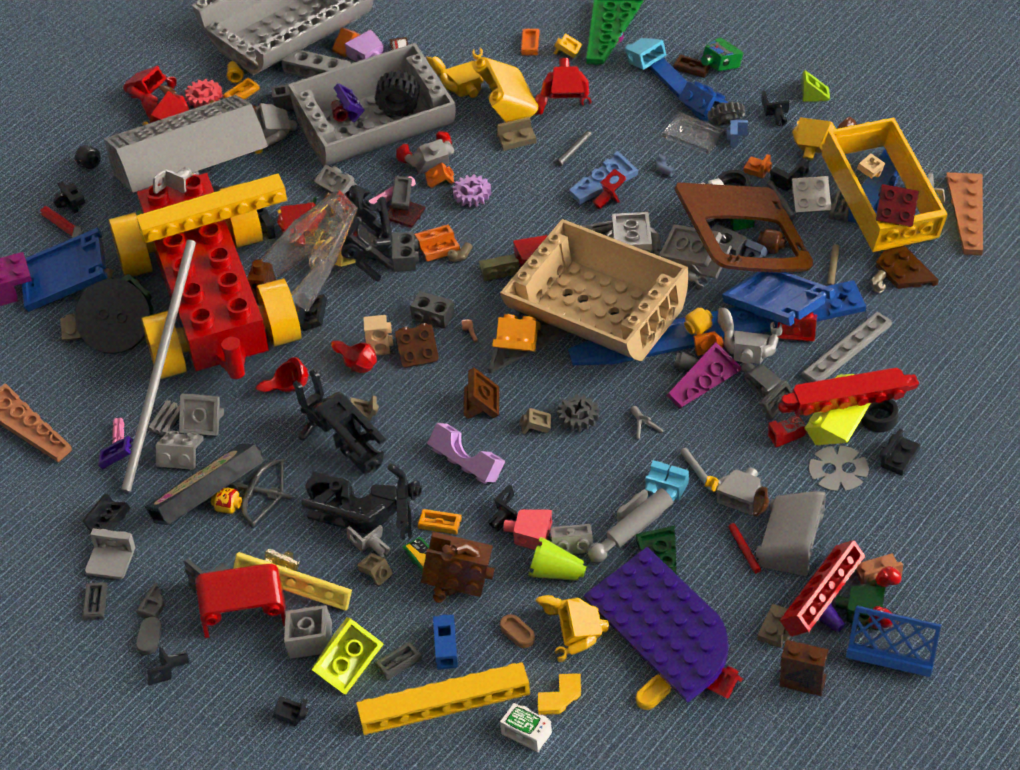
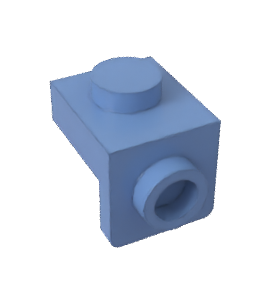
[727,120,748,147]

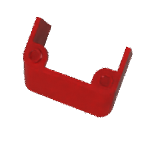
[195,564,286,638]

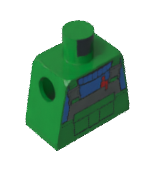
[701,38,744,71]

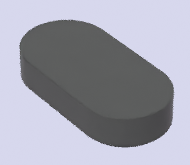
[136,617,162,655]

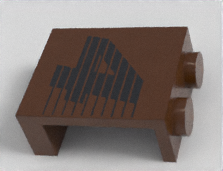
[780,640,829,696]

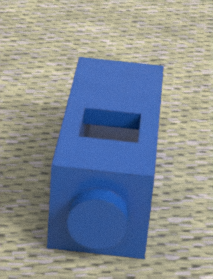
[433,615,458,670]

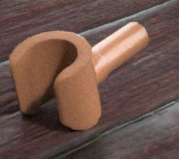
[462,319,478,343]

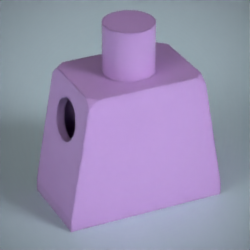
[345,30,384,62]

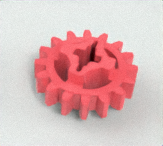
[185,79,222,108]

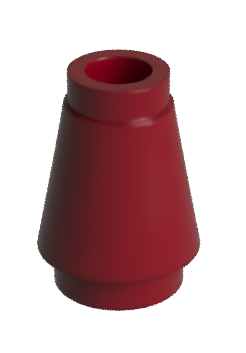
[331,100,349,122]

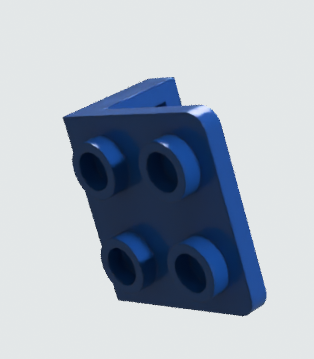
[678,81,729,116]

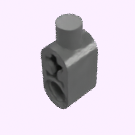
[741,363,781,398]

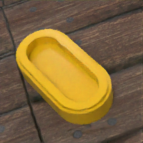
[636,675,671,710]

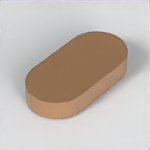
[500,615,535,648]

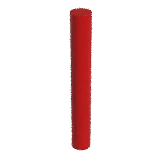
[728,523,761,573]

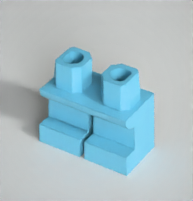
[645,460,689,502]

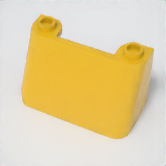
[471,57,538,122]

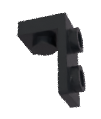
[770,158,809,192]

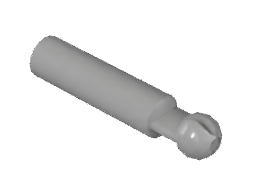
[587,488,674,563]

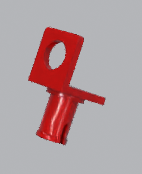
[592,169,626,210]

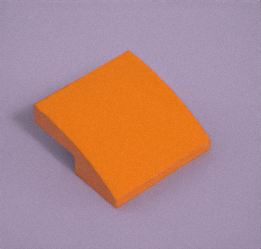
[415,224,461,262]

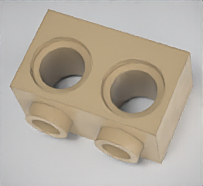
[363,315,393,355]

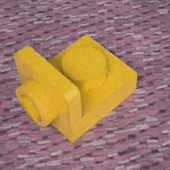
[554,34,582,58]

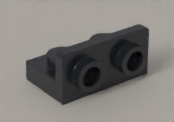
[879,428,920,476]

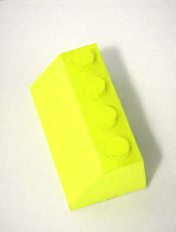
[805,374,871,445]

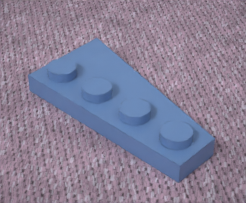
[570,151,638,204]

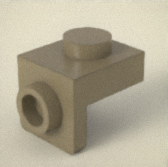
[60,314,82,341]
[349,396,379,421]

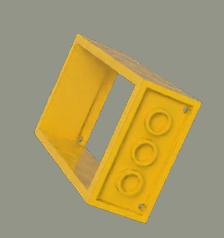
[822,118,948,252]

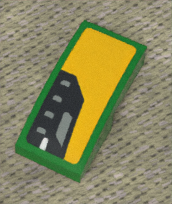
[403,537,429,572]

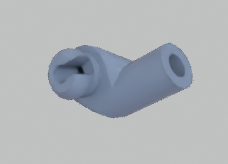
[655,154,675,177]

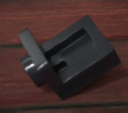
[273,696,308,726]

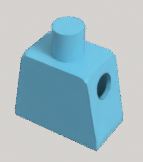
[625,38,666,69]

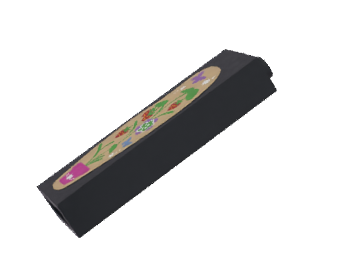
[145,444,264,525]

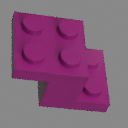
[0,252,32,306]

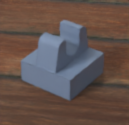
[745,239,768,258]

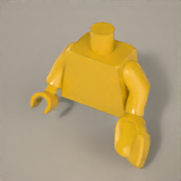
[425,48,484,98]
[535,595,609,662]

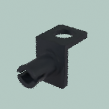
[761,90,790,126]
[488,485,518,530]
[147,646,189,685]

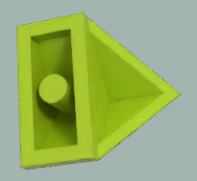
[801,70,830,102]

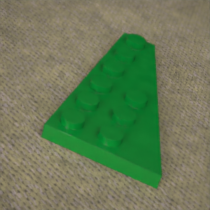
[586,0,644,65]

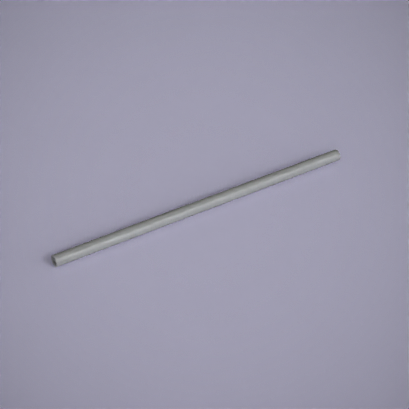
[121,240,196,493]

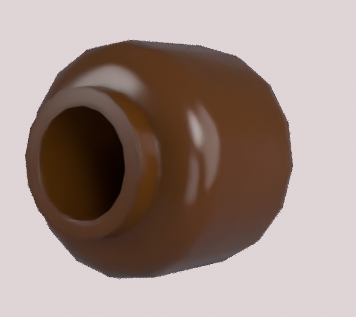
[757,228,786,254]

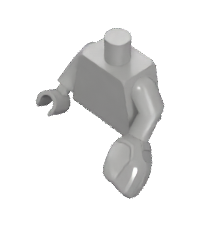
[718,308,782,364]

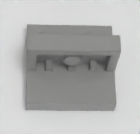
[179,394,224,436]

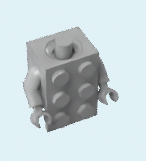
[606,212,661,256]
[659,224,732,289]

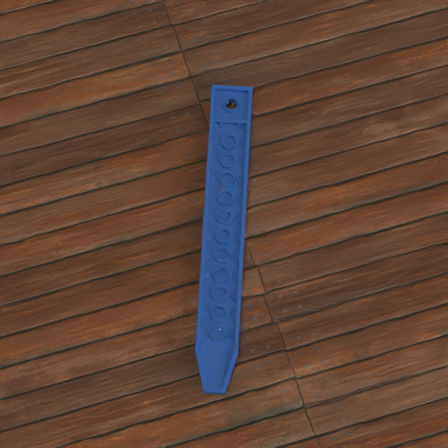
[568,280,866,365]

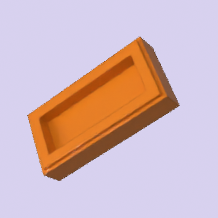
[521,29,539,55]

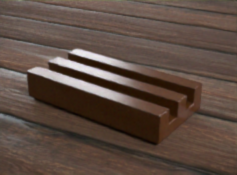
[673,55,711,78]

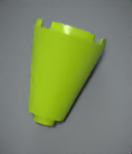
[528,537,587,581]

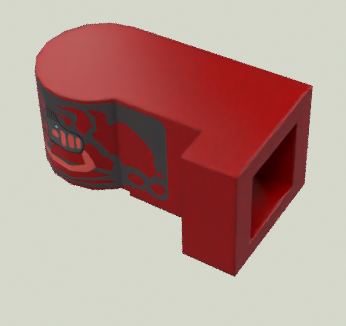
[768,415,807,448]

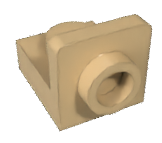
[857,153,885,179]

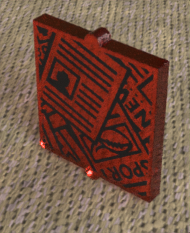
[388,202,426,228]

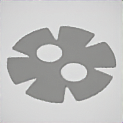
[809,446,869,491]

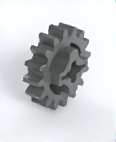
[707,102,746,125]
[557,394,599,432]

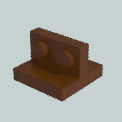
[464,367,499,419]

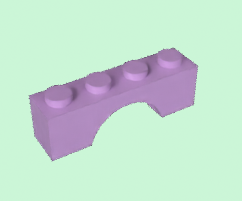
[427,423,505,484]

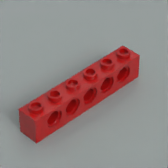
[779,540,865,637]

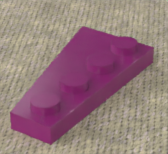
[666,342,741,408]

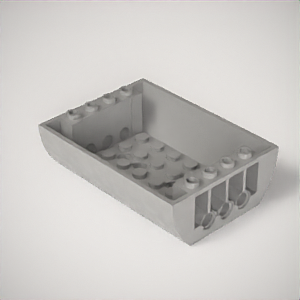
[288,43,455,167]
[104,95,268,192]

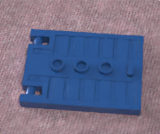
[22,228,107,312]
[722,272,835,326]

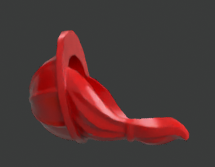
[331,340,377,373]
[255,357,309,392]

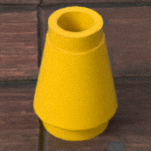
[227,61,244,83]

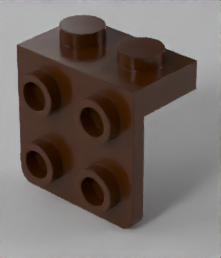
[395,323,439,368]

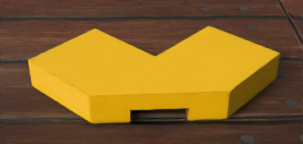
[538,674,581,715]

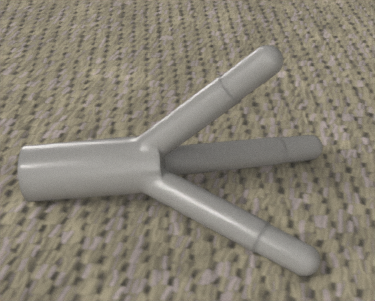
[630,406,663,439]

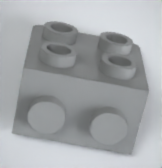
[156,431,203,470]
[85,528,135,579]

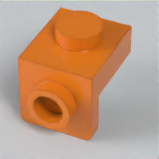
[425,162,454,188]

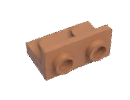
[855,553,903,584]

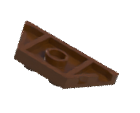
[876,246,939,289]

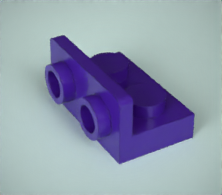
[333,83,365,122]

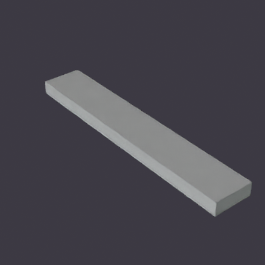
[802,312,892,382]

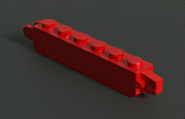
[778,368,919,416]

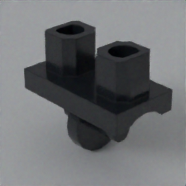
[53,181,85,214]

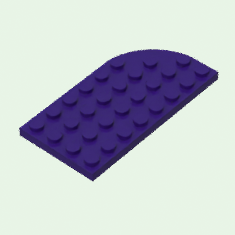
[583,547,729,703]

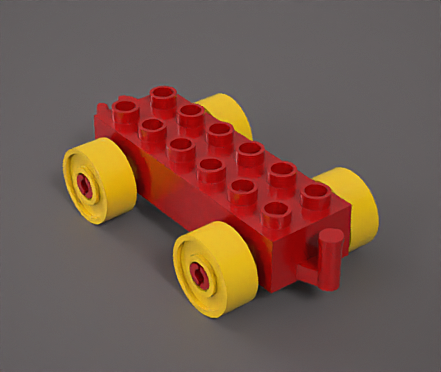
[109,173,302,379]

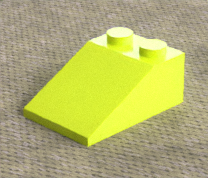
[311,617,383,695]

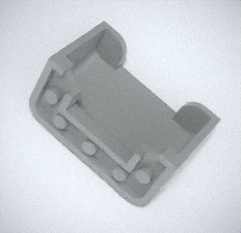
[756,491,826,576]

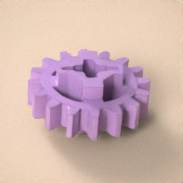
[453,174,491,207]

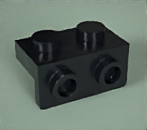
[296,292,327,331]
[83,494,131,533]

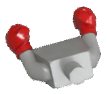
[396,131,454,174]

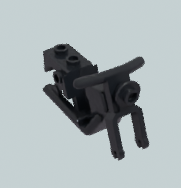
[326,185,394,282]
[293,369,386,474]
[302,464,422,540]

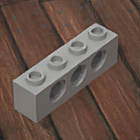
[281,50,351,78]

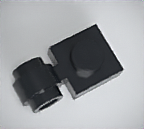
[257,208,276,239]

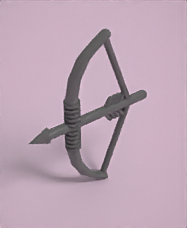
[231,458,292,527]

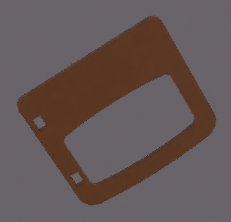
[674,183,813,272]

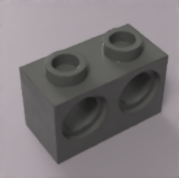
[392,232,419,272]
[410,291,455,329]

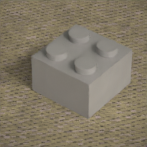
[284,605,332,659]

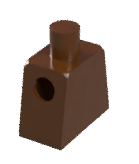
[247,259,276,304]

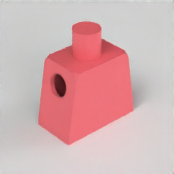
[504,510,552,550]

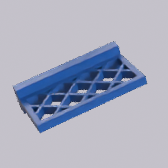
[846,606,941,677]

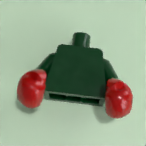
[835,566,902,631]

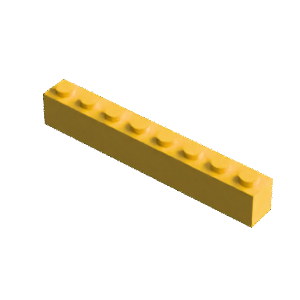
[136,174,287,243]
[356,662,530,735]

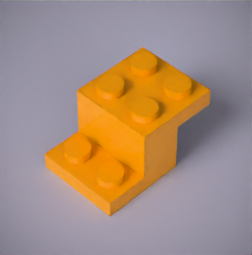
[492,314,541,352]

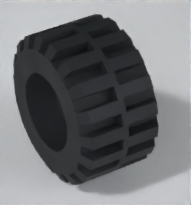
[375,71,420,117]

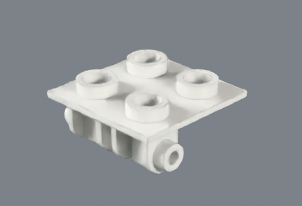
[792,176,831,213]

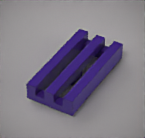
[98,436,133,469]

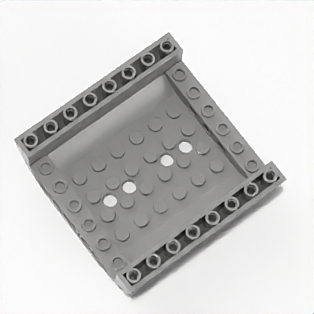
[191,0,373,75]

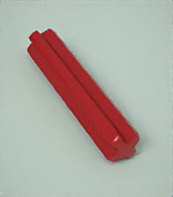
[40,206,76,236]

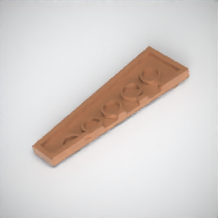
[946,172,983,255]
[0,383,72,462]

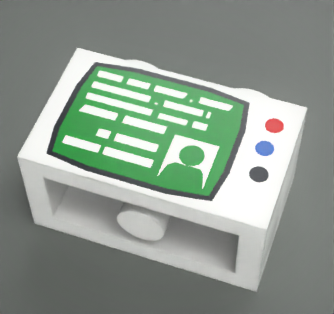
[500,703,552,752]

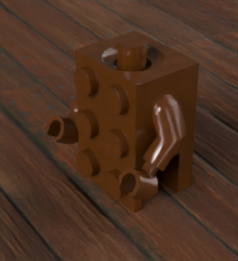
[421,532,495,603]

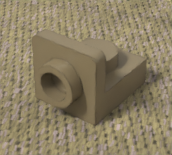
[520,408,551,434]
[357,553,393,585]

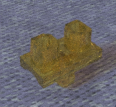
[264,548,299,571]

